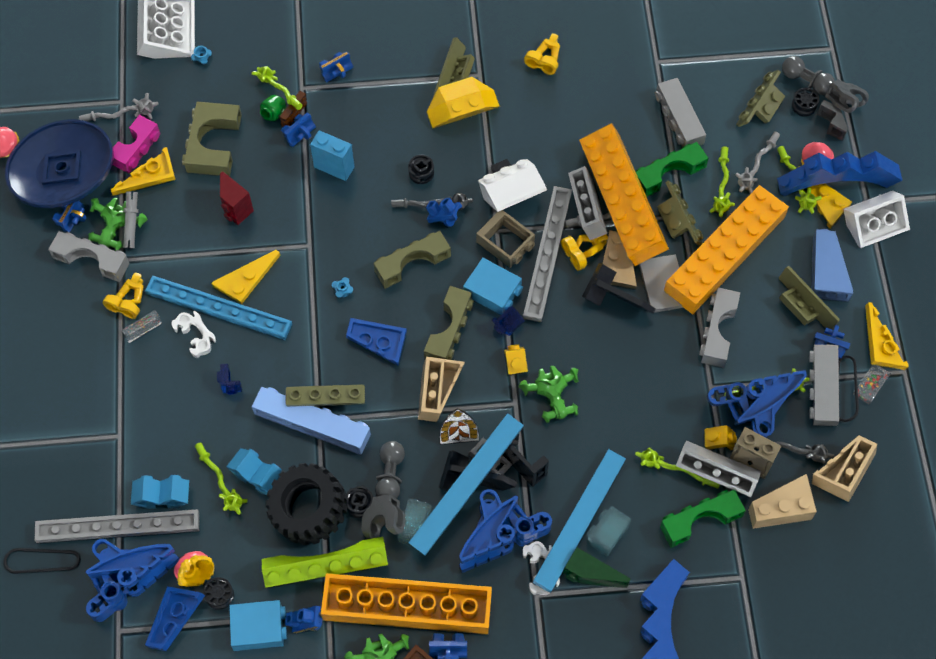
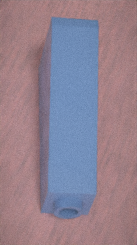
[811,229,853,302]

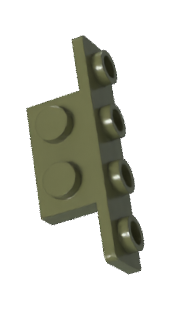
[434,37,475,95]
[736,70,785,127]
[657,180,704,246]
[779,266,840,330]
[286,385,365,407]

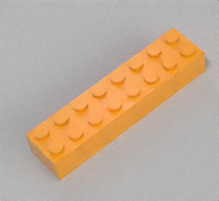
[579,123,669,266]
[664,185,789,314]
[321,573,492,634]

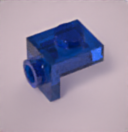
[492,306,525,336]
[217,364,242,395]

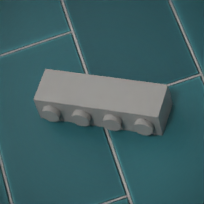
[655,78,706,148]
[568,166,607,240]
[809,345,839,426]
[676,440,761,497]

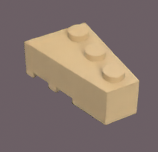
[418,357,465,422]
[812,435,877,502]
[748,474,817,529]

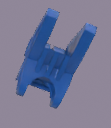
[707,370,807,438]
[459,489,552,573]
[86,539,179,622]

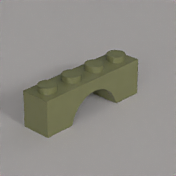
[374,231,451,289]
[424,286,474,360]

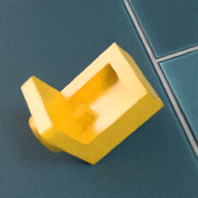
[504,344,528,374]
[705,425,737,450]

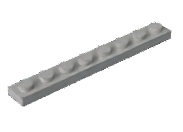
[523,186,572,322]
[35,509,199,543]

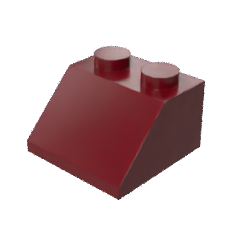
[220,171,254,225]

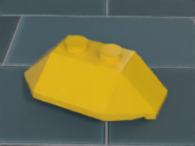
[427,77,500,129]

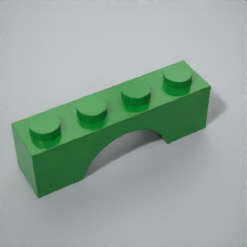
[636,142,709,197]
[660,490,746,548]

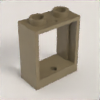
[476,210,535,268]
[730,427,781,479]

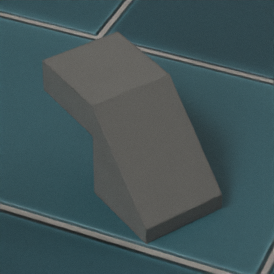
[817,100,848,141]

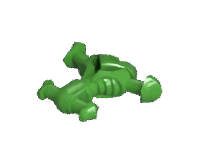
[88,198,148,251]
[518,366,579,423]
[343,634,410,659]

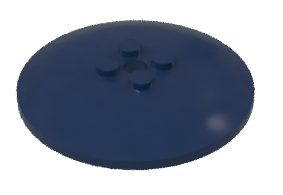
[5,119,114,208]

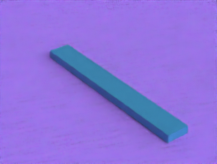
[145,275,292,340]
[409,413,524,556]
[533,449,626,593]

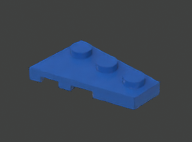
[346,318,407,366]
[145,586,205,651]

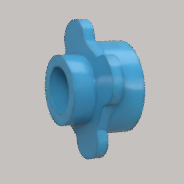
[191,46,212,64]
[332,277,353,298]

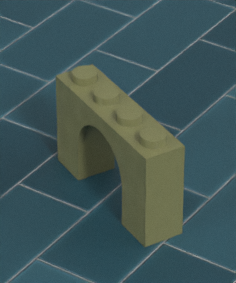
[182,102,242,176]

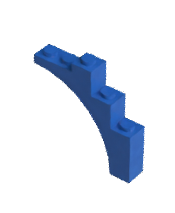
[777,151,902,196]
[640,559,690,659]

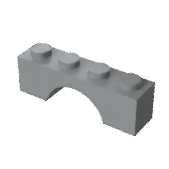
[48,231,130,282]
[699,288,740,368]

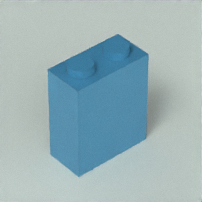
[310,130,355,181]
[463,258,523,316]
[230,600,287,651]

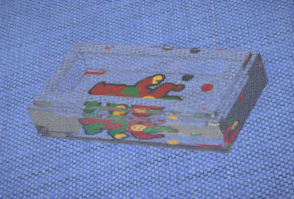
[122,310,162,343]
[853,365,891,405]

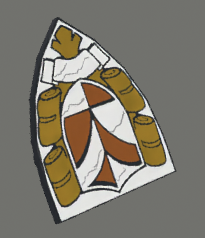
[439,408,479,444]

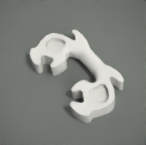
[172,311,216,358]
[523,541,560,595]

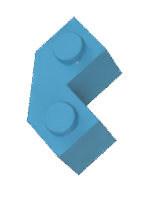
[226,448,282,495]
[131,475,189,509]

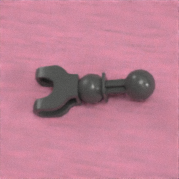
[782,56,869,113]
[361,441,406,539]

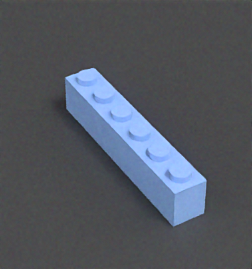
[252,387,371,455]

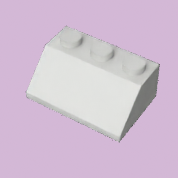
[478,159,547,212]
[843,191,910,248]

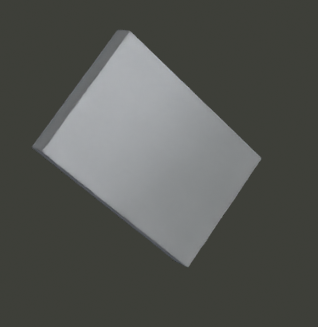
[639,254,684,312]

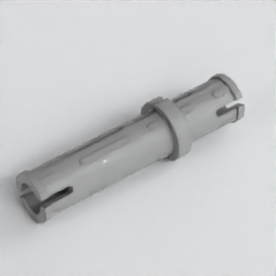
[123,191,139,248]

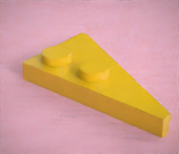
[111,147,176,196]
[799,166,852,229]
[211,250,280,304]
[865,302,909,370]

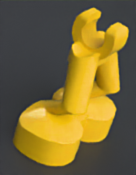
[524,33,560,75]
[561,234,608,271]
[103,273,144,319]

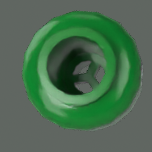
[260,95,286,121]

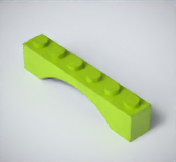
[262,537,388,588]

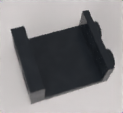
[503,434,549,487]

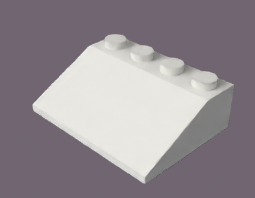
[137,0,195,59]

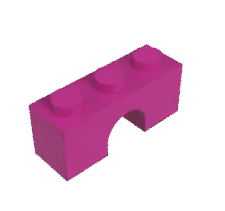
[112,115,160,173]

